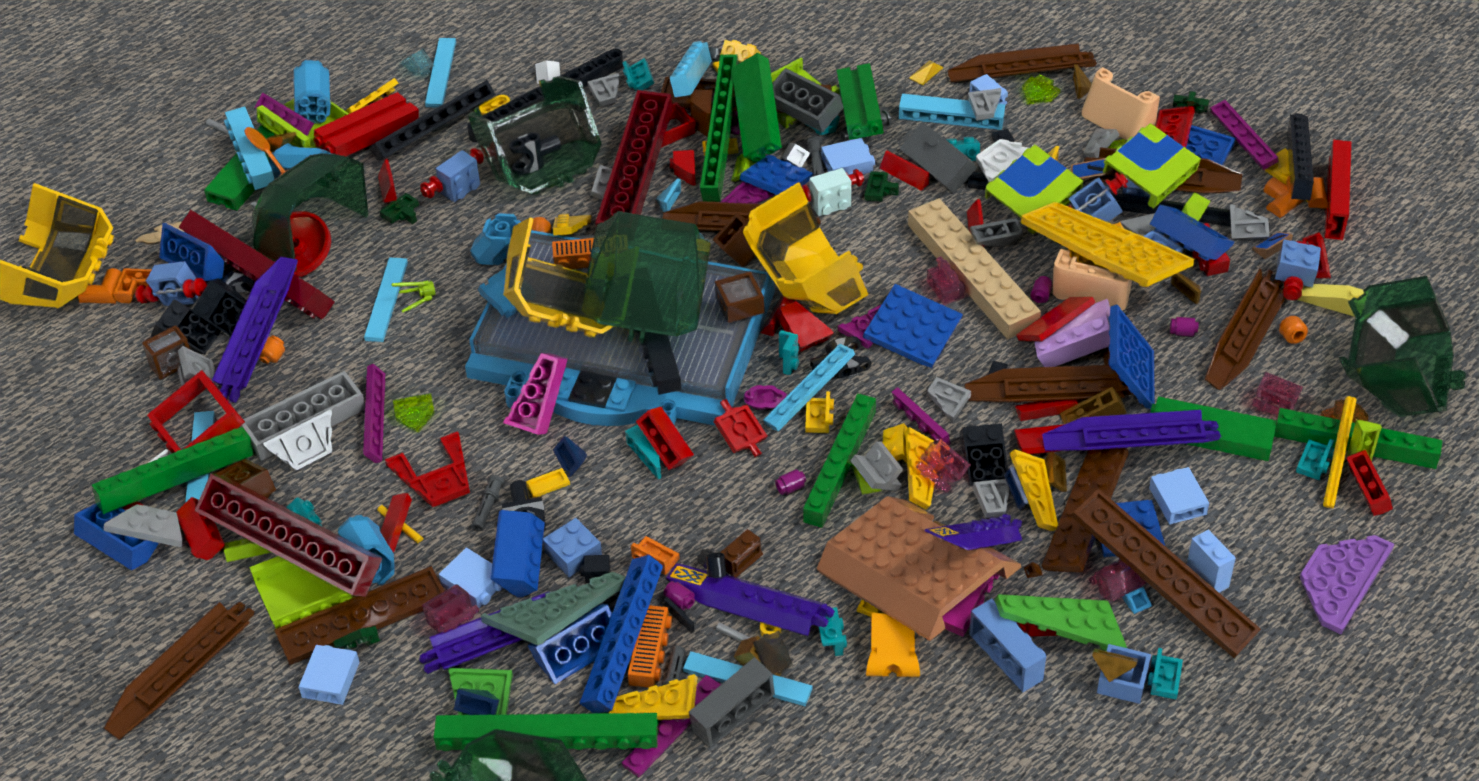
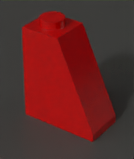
[776,301,834,353]

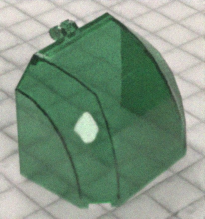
[251,153,369,272]
[581,211,711,344]

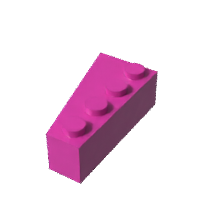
[503,353,568,435]
[942,573,1000,637]

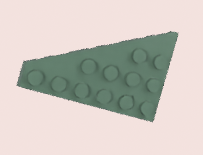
[481,572,626,645]

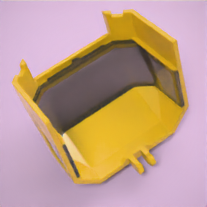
[743,182,869,314]
[0,183,114,308]
[503,218,640,338]

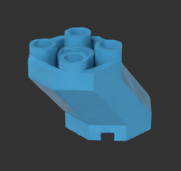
[293,60,331,123]
[269,143,334,184]
[470,213,521,265]
[477,269,536,318]
[338,515,395,585]

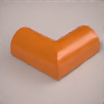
[1286,176,1328,208]
[1263,177,1304,218]
[78,268,122,304]
[113,268,152,303]

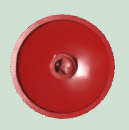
[260,211,331,277]

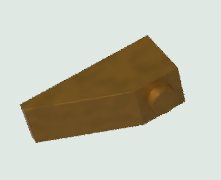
[1060,387,1127,424]

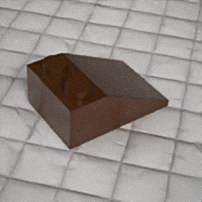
[214,459,276,498]

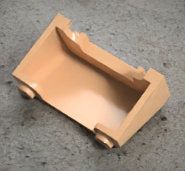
[1082,67,1160,141]
[1052,249,1132,311]

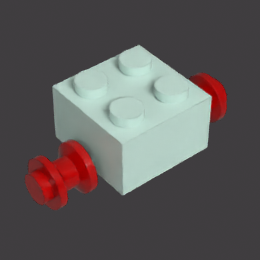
[802,168,864,216]

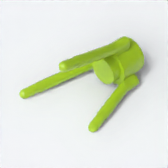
[391,280,436,312]

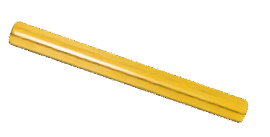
[1323,396,1356,508]

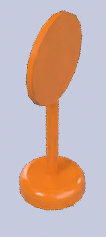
[244,127,300,189]

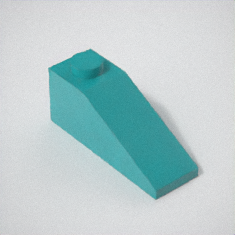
[625,425,661,480]

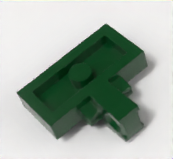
[1173,91,1209,114]
[864,171,899,202]
[379,193,419,225]
[333,626,380,650]

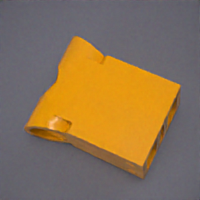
[866,613,920,677]

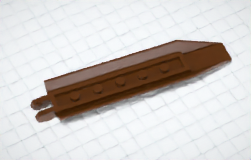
[947,43,1097,83]
[1084,147,1242,193]
[662,201,821,235]
[1205,269,1285,390]
[965,365,1134,402]
[104,602,255,740]

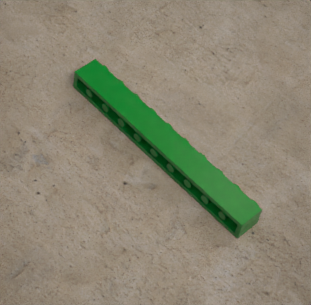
[700,54,739,202]
[434,713,658,751]

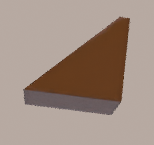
[1024,562,1043,578]

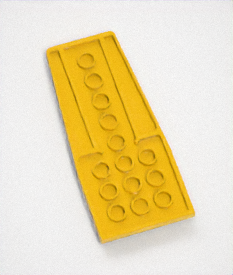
[1021,202,1194,287]

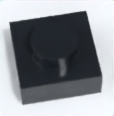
[991,129,1014,142]

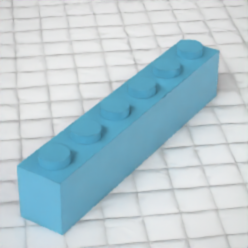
[670,41,712,97]
[899,94,1005,130]
[224,107,275,190]

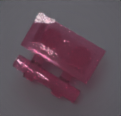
[927,256,966,305]
[1251,372,1303,418]
[916,439,971,493]
[1089,559,1146,601]
[422,584,479,633]

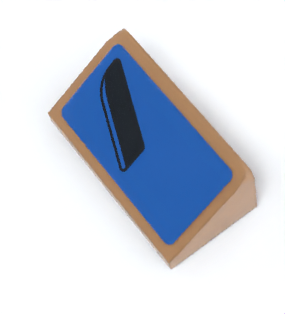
[1071,158,1109,181]
[1252,232,1293,259]

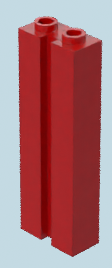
[313,92,419,161]
[1324,139,1352,240]

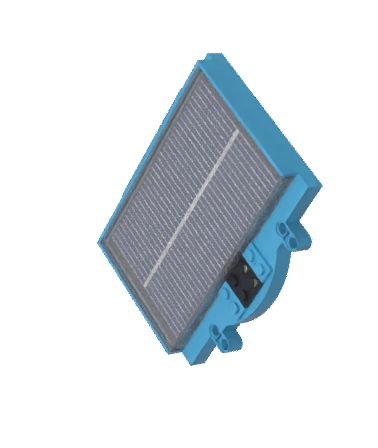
[465,230,775,426]

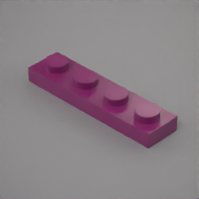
[254,92,314,136]
[892,387,951,448]

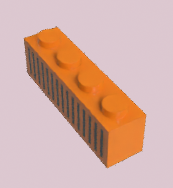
[552,235,628,269]
[628,605,672,688]

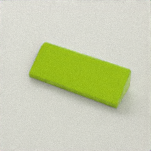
[1346,420,1382,461]
[224,538,272,562]

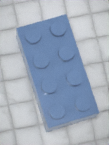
[969,598,1046,692]

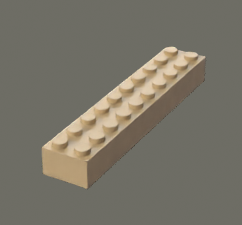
[908,198,1041,340]

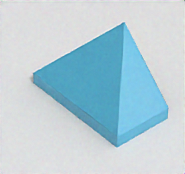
[656,179,681,212]

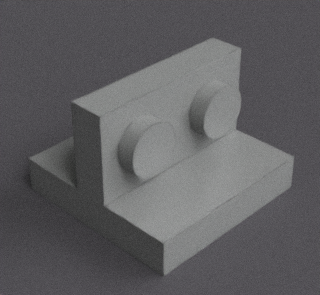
[177,346,219,388]
[850,441,903,491]

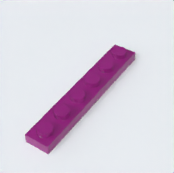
[1210,100,1279,170]
[363,364,385,463]
[622,675,721,778]

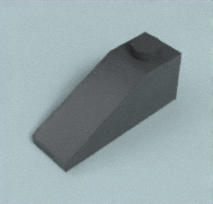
[970,218,1024,247]

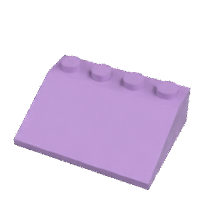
[1035,299,1110,367]

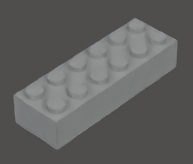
[241,371,365,461]

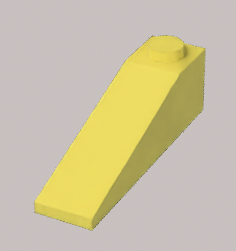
[1298,284,1367,318]

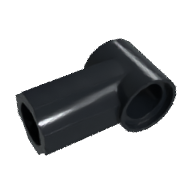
[697,549,726,578]

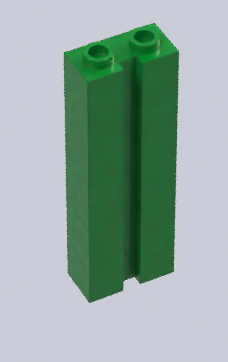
[731,53,782,163]
[837,63,884,140]
[204,125,276,211]
[1150,396,1277,461]

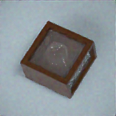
[715,271,764,323]
[142,325,190,380]

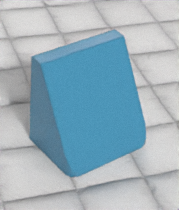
[1121,587,1152,614]

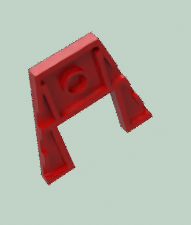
[385,431,470,507]

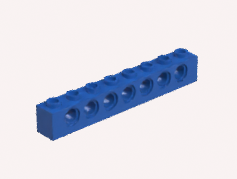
[580,555,663,713]

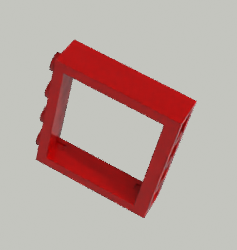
[147,370,245,453]

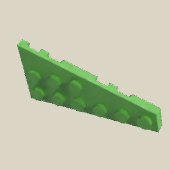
[994,594,1127,651]
[448,668,513,781]

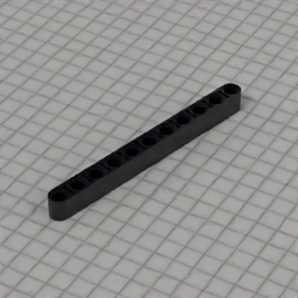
[467,49,623,142]

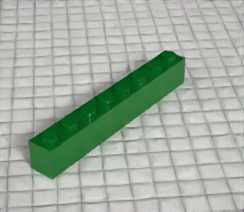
[803,393,876,528]
[1274,408,1443,469]
[92,427,253,514]

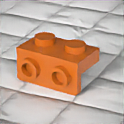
[631,536,680,575]

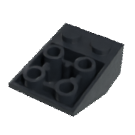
[192,278,247,337]
[151,299,221,354]
[960,423,1008,486]

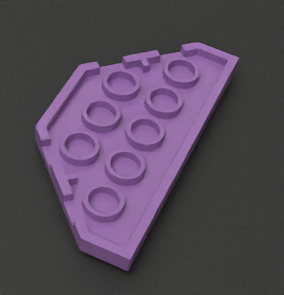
[1300,535,1394,634]

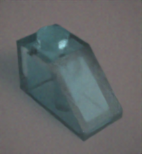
[400,48,434,77]

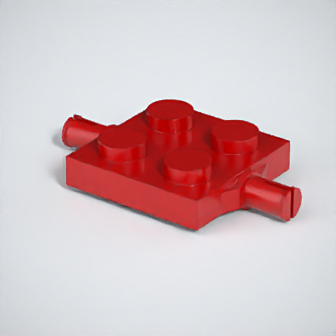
[713,399,767,458]

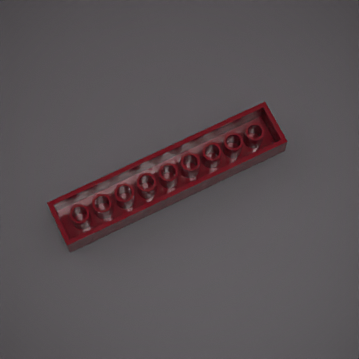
[595,90,673,241]
[178,209,335,320]
[195,474,382,597]

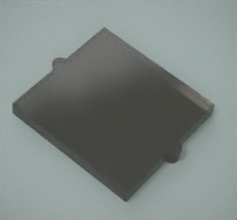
[753,631,793,675]

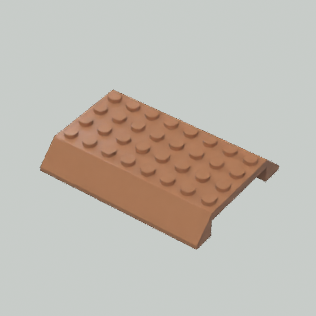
[817,496,1021,641]

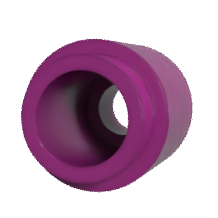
[1030,276,1053,303]
[1170,317,1199,337]
[775,469,806,495]
[663,581,695,610]

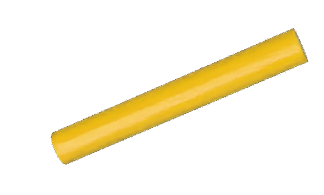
[377,505,423,543]

